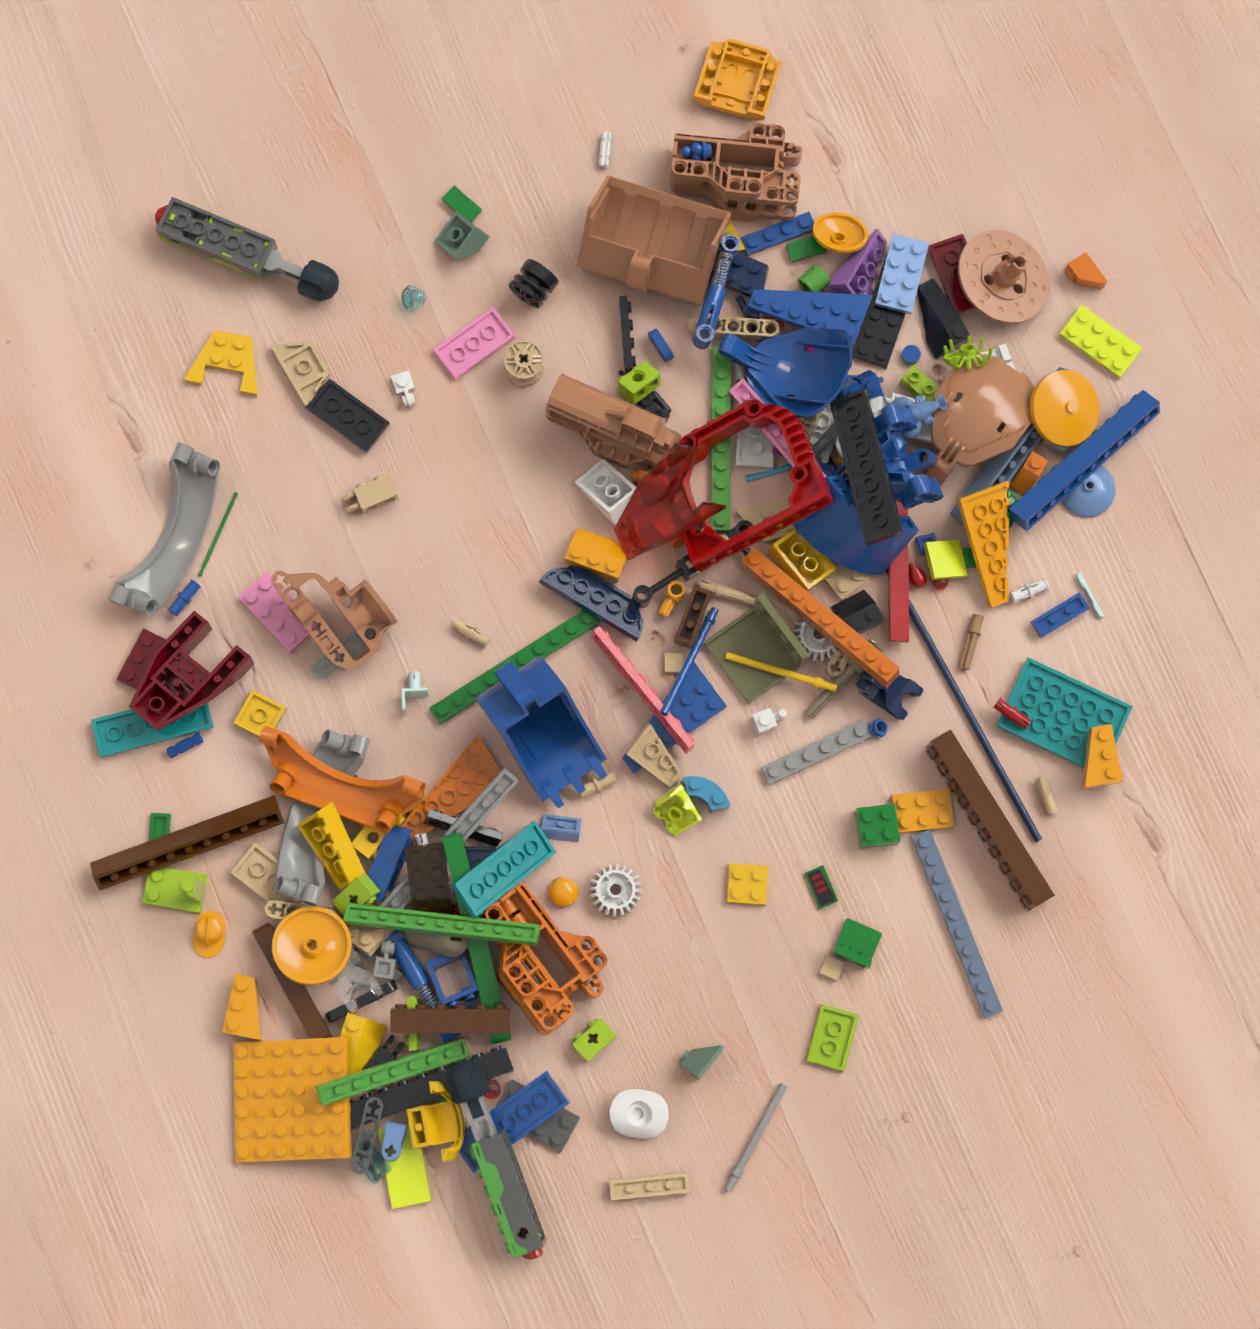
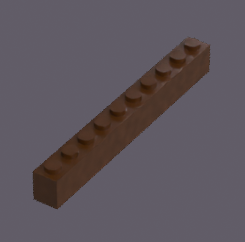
[90,795,284,891]

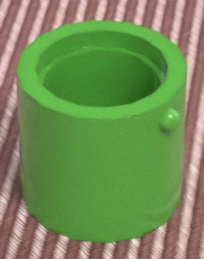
[798,264,830,292]

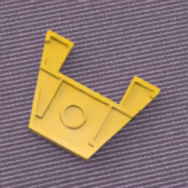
[184,330,258,396]

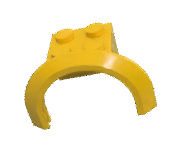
[407,1081,465,1162]

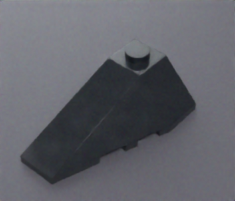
[917,278,970,359]

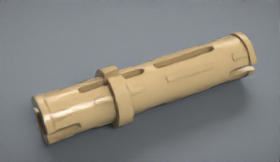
[699,579,757,607]

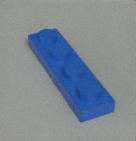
[740,212,814,256]

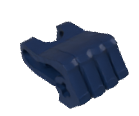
[856,671,924,721]

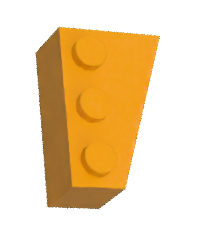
[1081,724,1123,790]

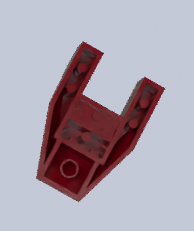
[129,610,254,731]

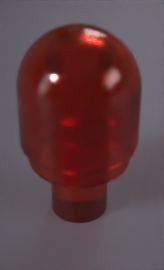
[927,568,948,591]

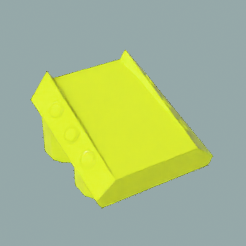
[653,783,702,837]

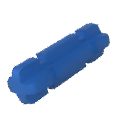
[166,733,203,758]

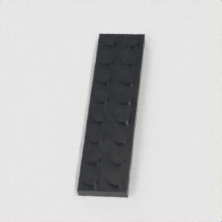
[830,389,904,546]

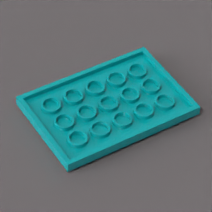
[996,657,1133,768]

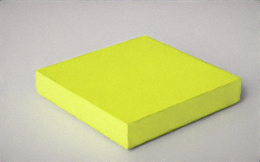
[923,540,968,580]

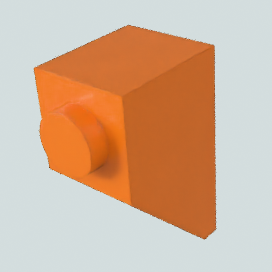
[1065,252,1108,289]
[1010,451,1048,496]

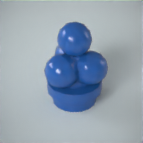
[681,142,712,161]

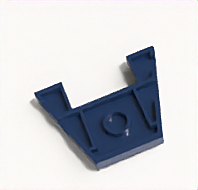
[705,252,769,319]

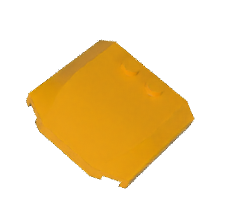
[693,39,782,121]

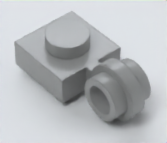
[373,940,397,979]

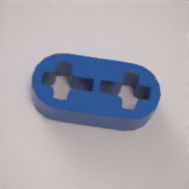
[647,328,674,363]

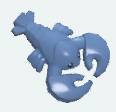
[891,395,947,439]

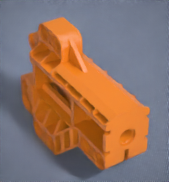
[482,883,608,1035]

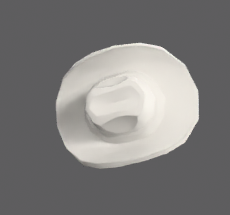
[610,1089,669,1138]

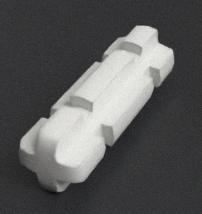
[598,131,612,168]

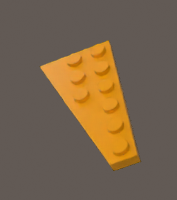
[957,481,1009,608]

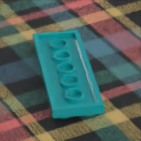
[91,703,214,758]
[451,820,556,918]

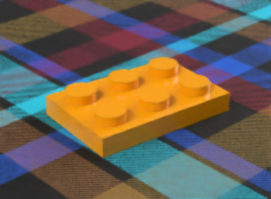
[891,788,954,834]

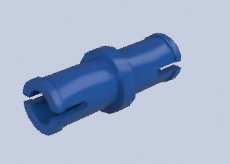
[168,579,201,617]

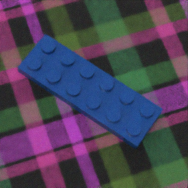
[452,1071,570,1173]

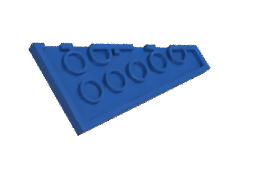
[747,289,873,347]
[622,662,727,774]

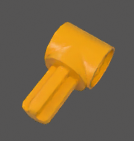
[659,581,685,617]

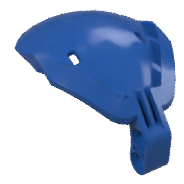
[718,327,853,418]

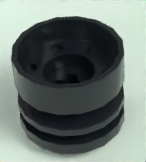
[508,259,559,309]

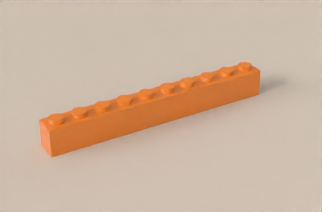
[741,548,900,689]

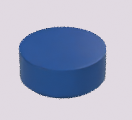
[901,345,921,365]

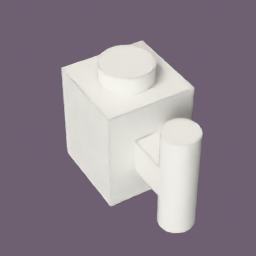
[751,708,787,736]

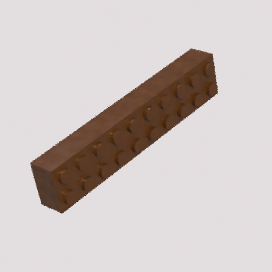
[926,729,1055,911]

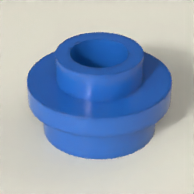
[869,719,888,738]

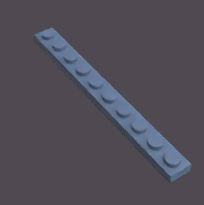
[911,830,1003,1018]

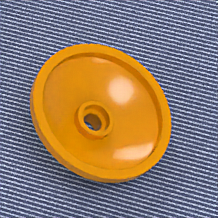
[812,212,868,254]

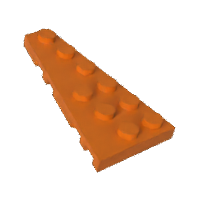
[400,734,501,843]

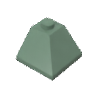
[435,211,490,260]
[679,1045,724,1080]

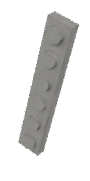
[761,718,873,785]

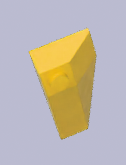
[340,1013,387,1075]

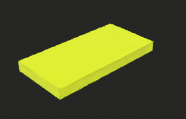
[378,1124,432,1209]

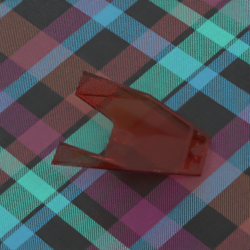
[614,444,726,560]

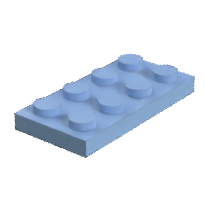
[875,234,929,314]

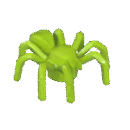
[943,335,993,370]

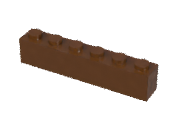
[390,1004,510,1033]

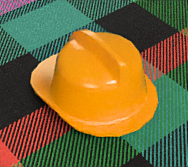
[193,911,226,958]

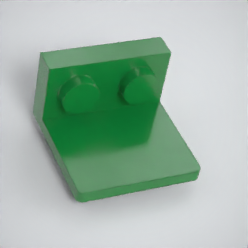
[831,918,882,969]

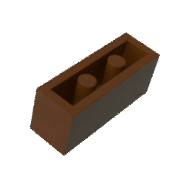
[674,586,712,649]

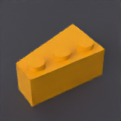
[222,974,263,1041]

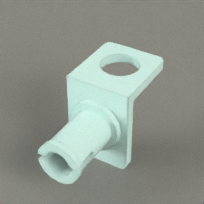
[402,671,429,715]

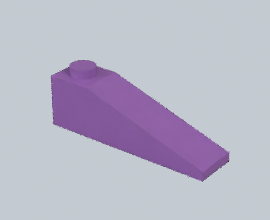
[829,229,887,295]

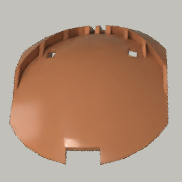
[926,354,1034,487]

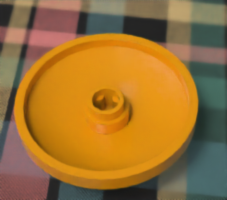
[1030,370,1100,447]
[272,907,352,986]

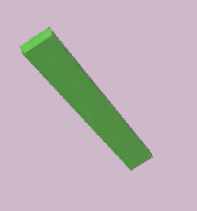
[315,1037,470,1106]

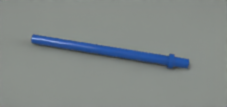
[660,607,719,716]

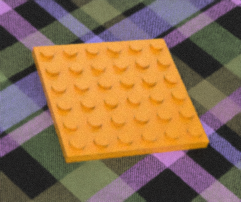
[233,1037,351,1163]

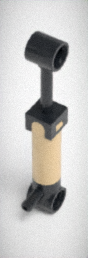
[632,520,753,608]

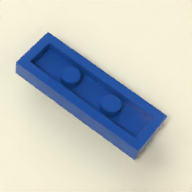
[1031,592,1090,638]

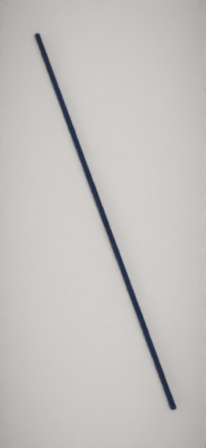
[735,295,1042,842]

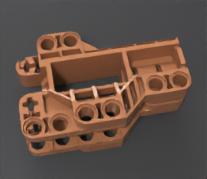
[670,123,802,221]
[546,373,681,475]

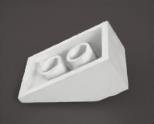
[575,459,643,525]

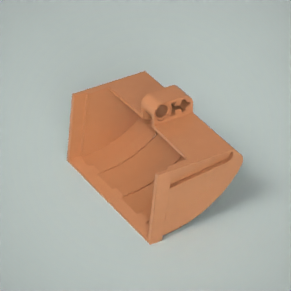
[577,175,732,307]

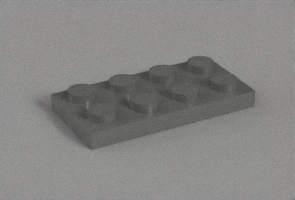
[496,1079,580,1152]

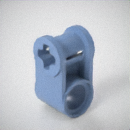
[382,1121,407,1161]

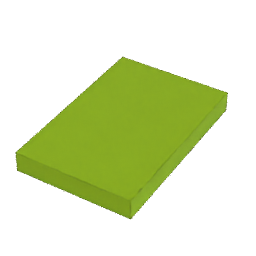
[806,1004,859,1072]

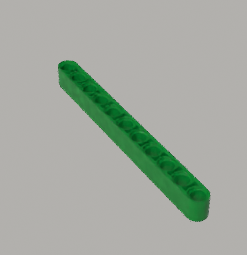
[442,832,511,1044]

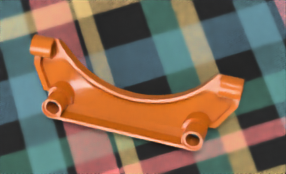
[259,726,426,833]

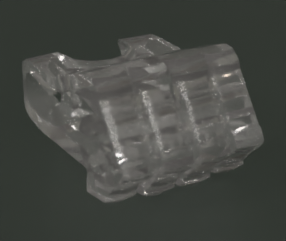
[328,947,384,1015]

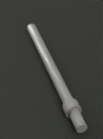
[725,1083,787,1192]

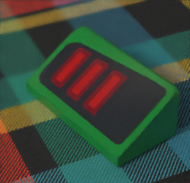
[804,865,838,909]

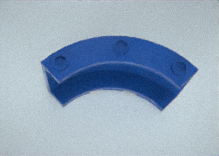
[793,476,919,575]

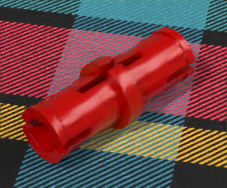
[993,698,1032,730]

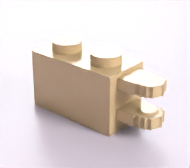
[341,474,398,514]

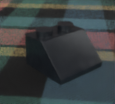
[831,590,885,634]

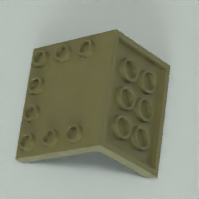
[704,593,809,704]

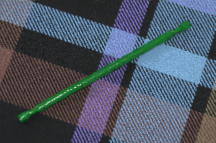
[198,492,238,576]

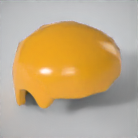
[548,877,579,907]

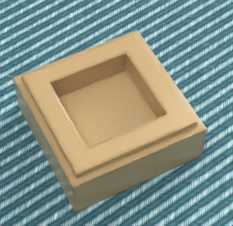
[664,653,684,673]
[819,955,845,981]

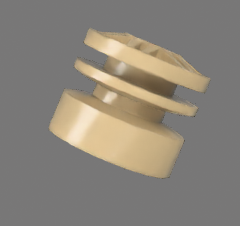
[504,340,544,387]

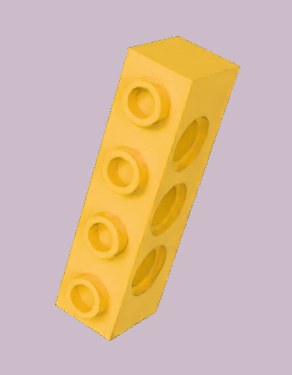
[352,804,418,860]

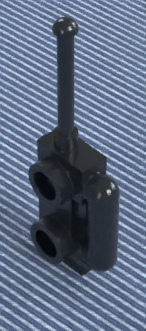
[619,370,671,422]

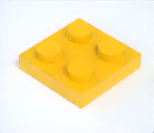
[234,689,287,737]
[727,863,768,905]

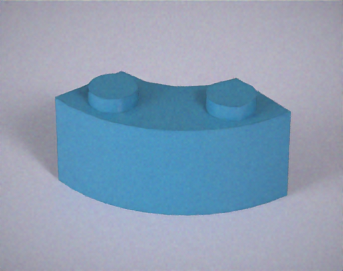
[683,776,730,813]

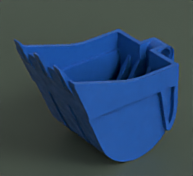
[476,656,607,808]

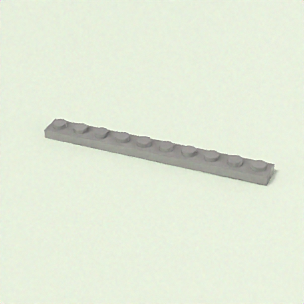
[378,767,519,909]

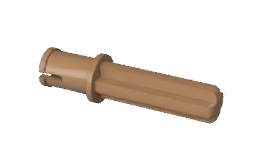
[959,614,984,670]

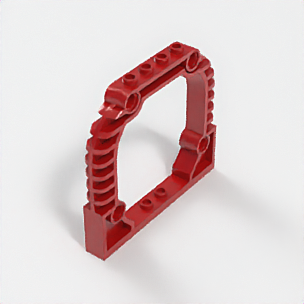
[669,399,834,572]

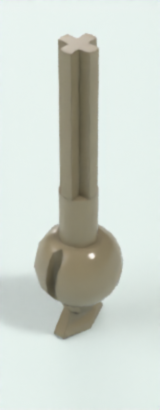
[805,638,884,719]

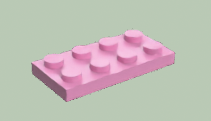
[238,572,318,653]

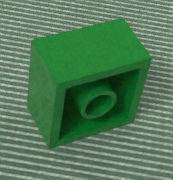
[854,803,900,849]

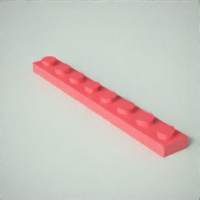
[591,626,695,754]

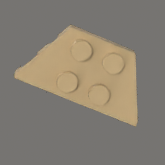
[270,341,330,407]
[737,496,795,543]

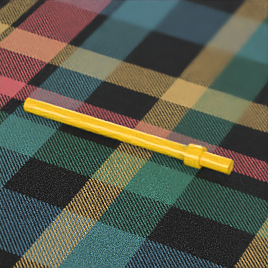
[725,652,838,692]

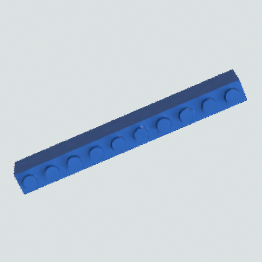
[1009,390,1160,531]

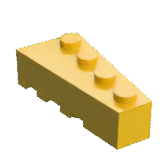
[297,802,365,890]

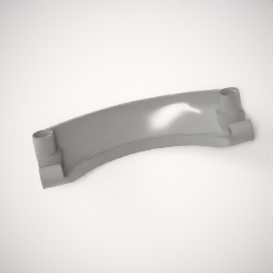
[108,442,220,616]
[274,729,370,906]

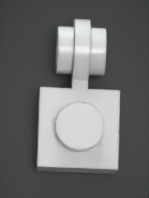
[391,370,416,407]

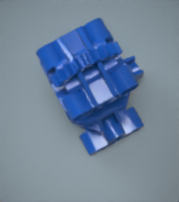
[817,404,944,509]

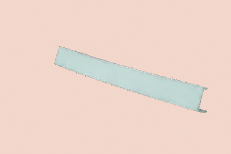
[1075,573,1104,619]

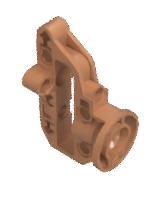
[271,571,397,671]

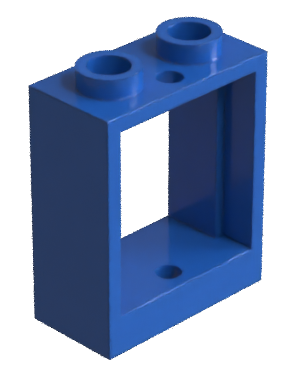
[425,952,479,1008]

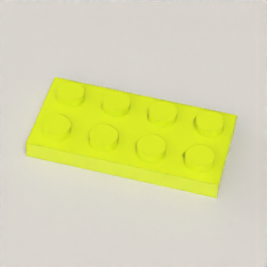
[1059,305,1142,379]

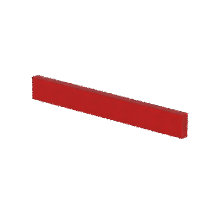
[888,501,909,643]

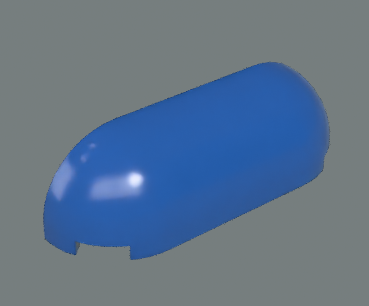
[368,827,413,901]

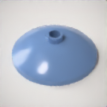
[1062,466,1116,517]

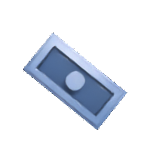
[541,814,581,842]

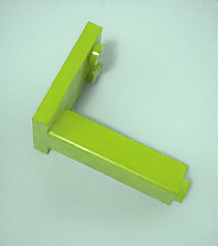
[142,867,208,914]

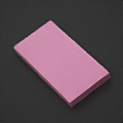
[433,307,516,381]

